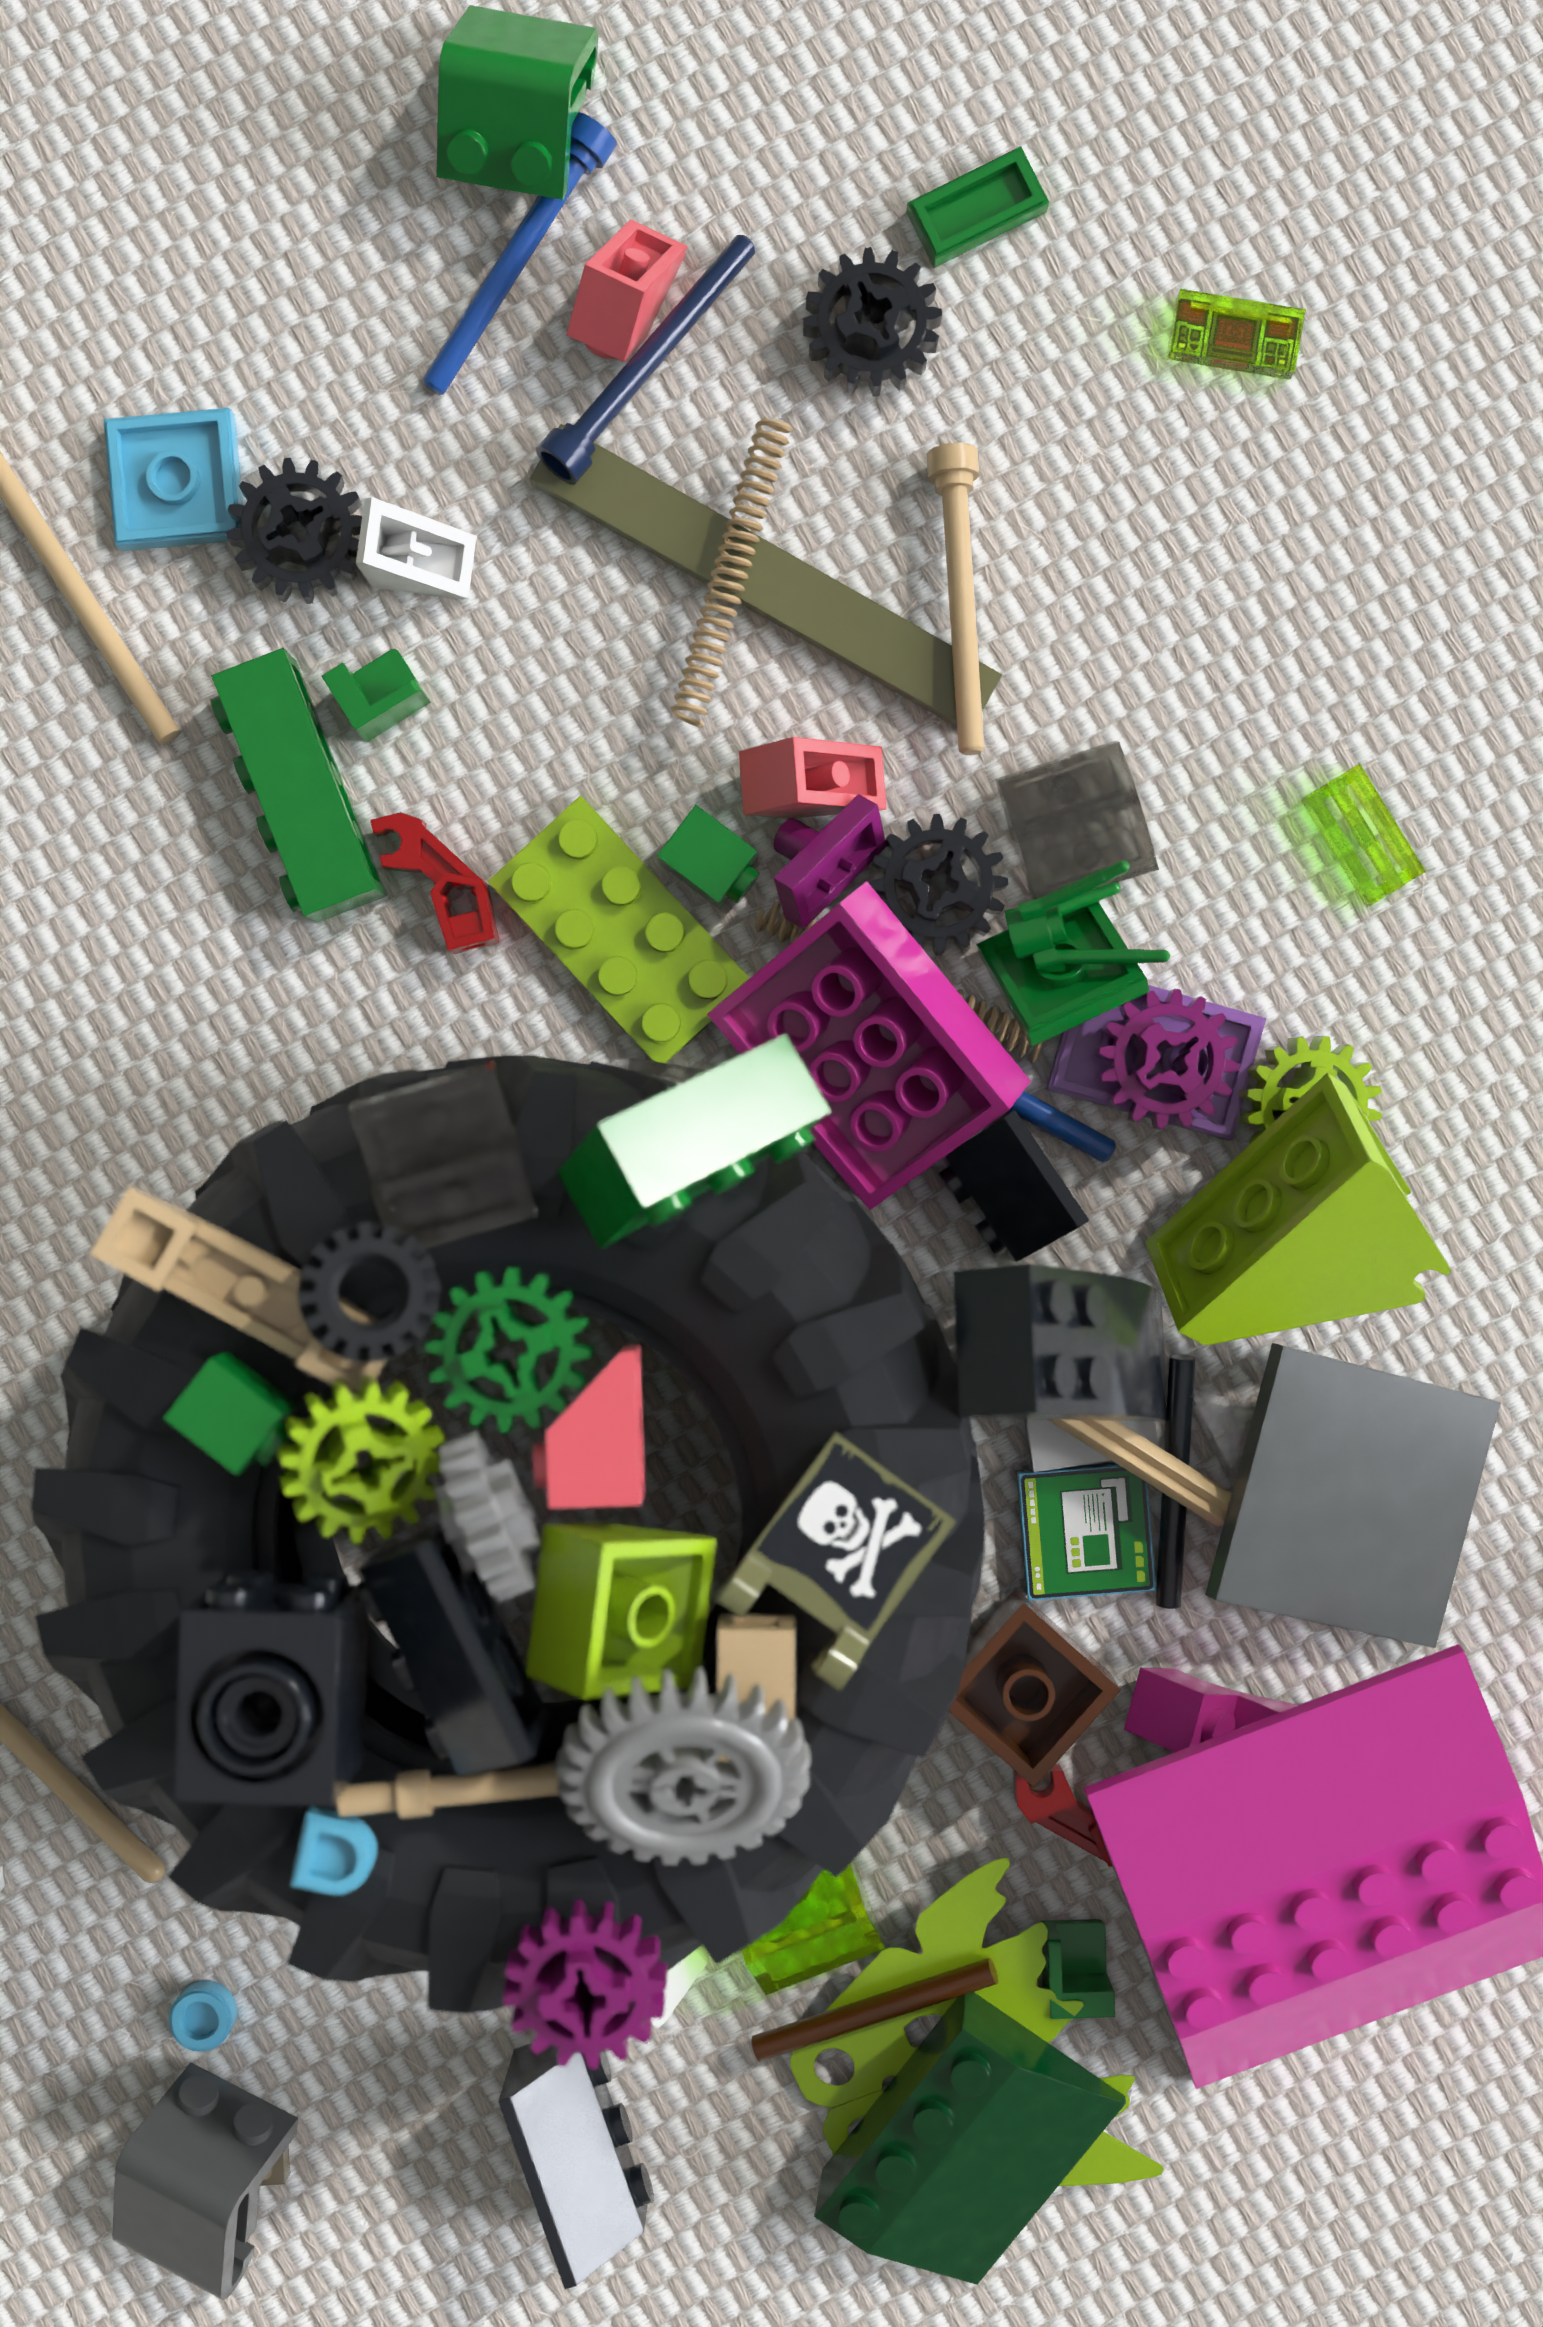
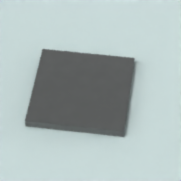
[1205,1343,1501,1648]

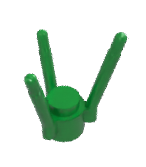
[1005,860,1170,970]

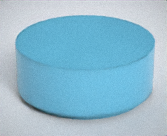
[169,1980,237,2052]

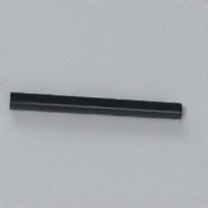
[1155,1354,1196,1609]

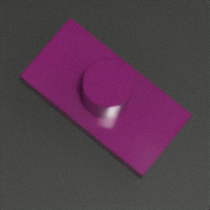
[773,794,887,930]

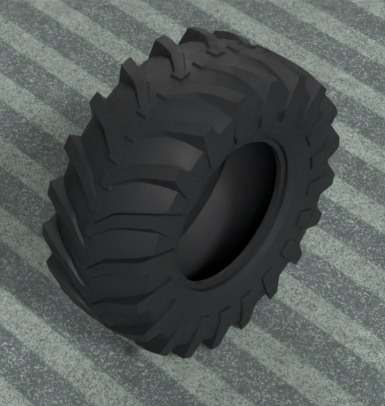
[31,1055,985,2014]

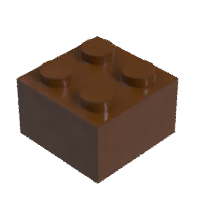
[949,1588,1121,1787]

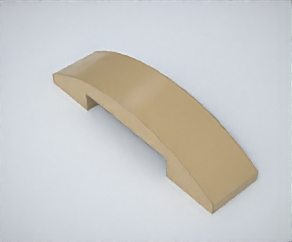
[90,1186,387,1393]

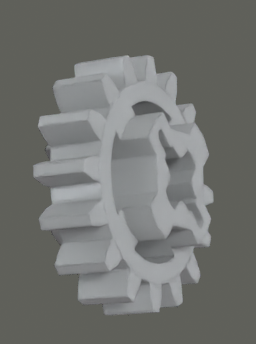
[435,1431,540,1602]

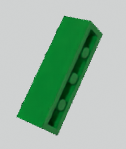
[210,648,387,923]

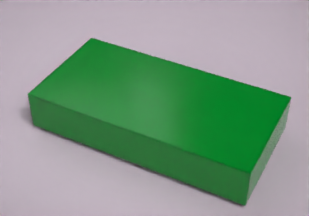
[906,146,1049,268]

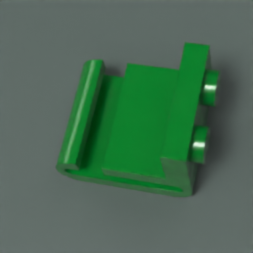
[436,5,598,200]

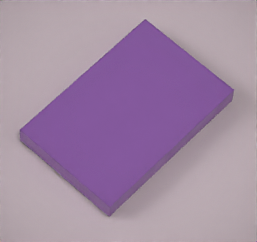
[1046,985,1266,1141]

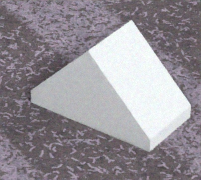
[356,497,477,599]

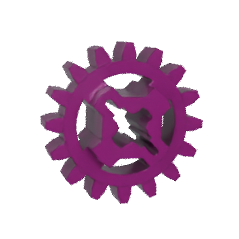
[1095,989,1240,1130]
[503,1899,668,2069]

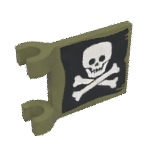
[715,1432,956,1691]

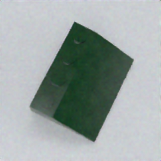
[814,1992,1126,2285]

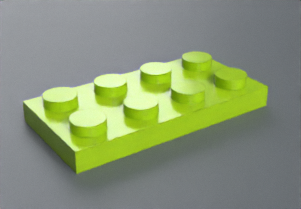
[488,795,749,1069]

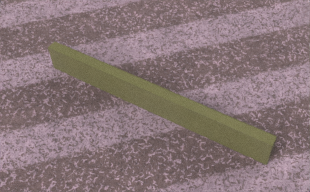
[529,424,1003,727]

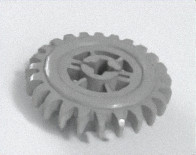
[557,1668,811,1865]

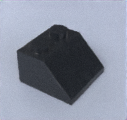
[938,1110,1090,1262]

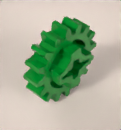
[425,1267,593,1433]

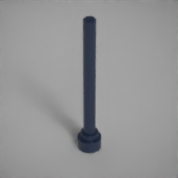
[536,235,755,485]

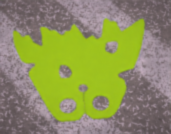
[790,1857,1164,2186]

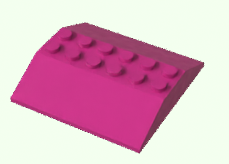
[1083,1644,1543,2089]

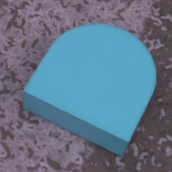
[290,1806,377,1895]

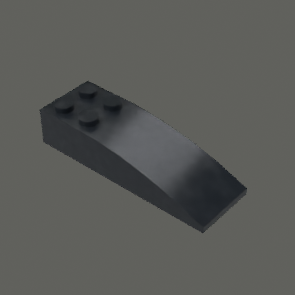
[953,1264,1167,1421]

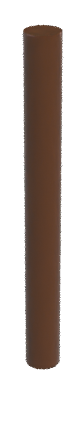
[751,1958,998,2062]

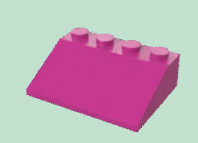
[707,881,1031,1210]

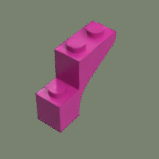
[1124,1667,1298,1752]

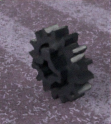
[803,247,942,397]
[226,458,362,604]
[869,814,1008,956]

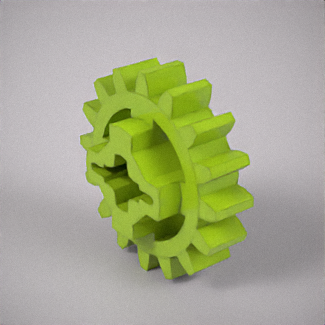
[1239,1036,1382,1144]
[277,1375,445,1544]

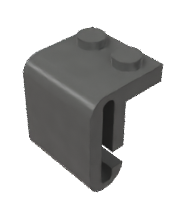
[112,2062,298,2300]

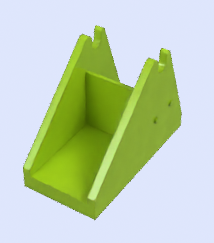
[1145,1073,1452,1346]

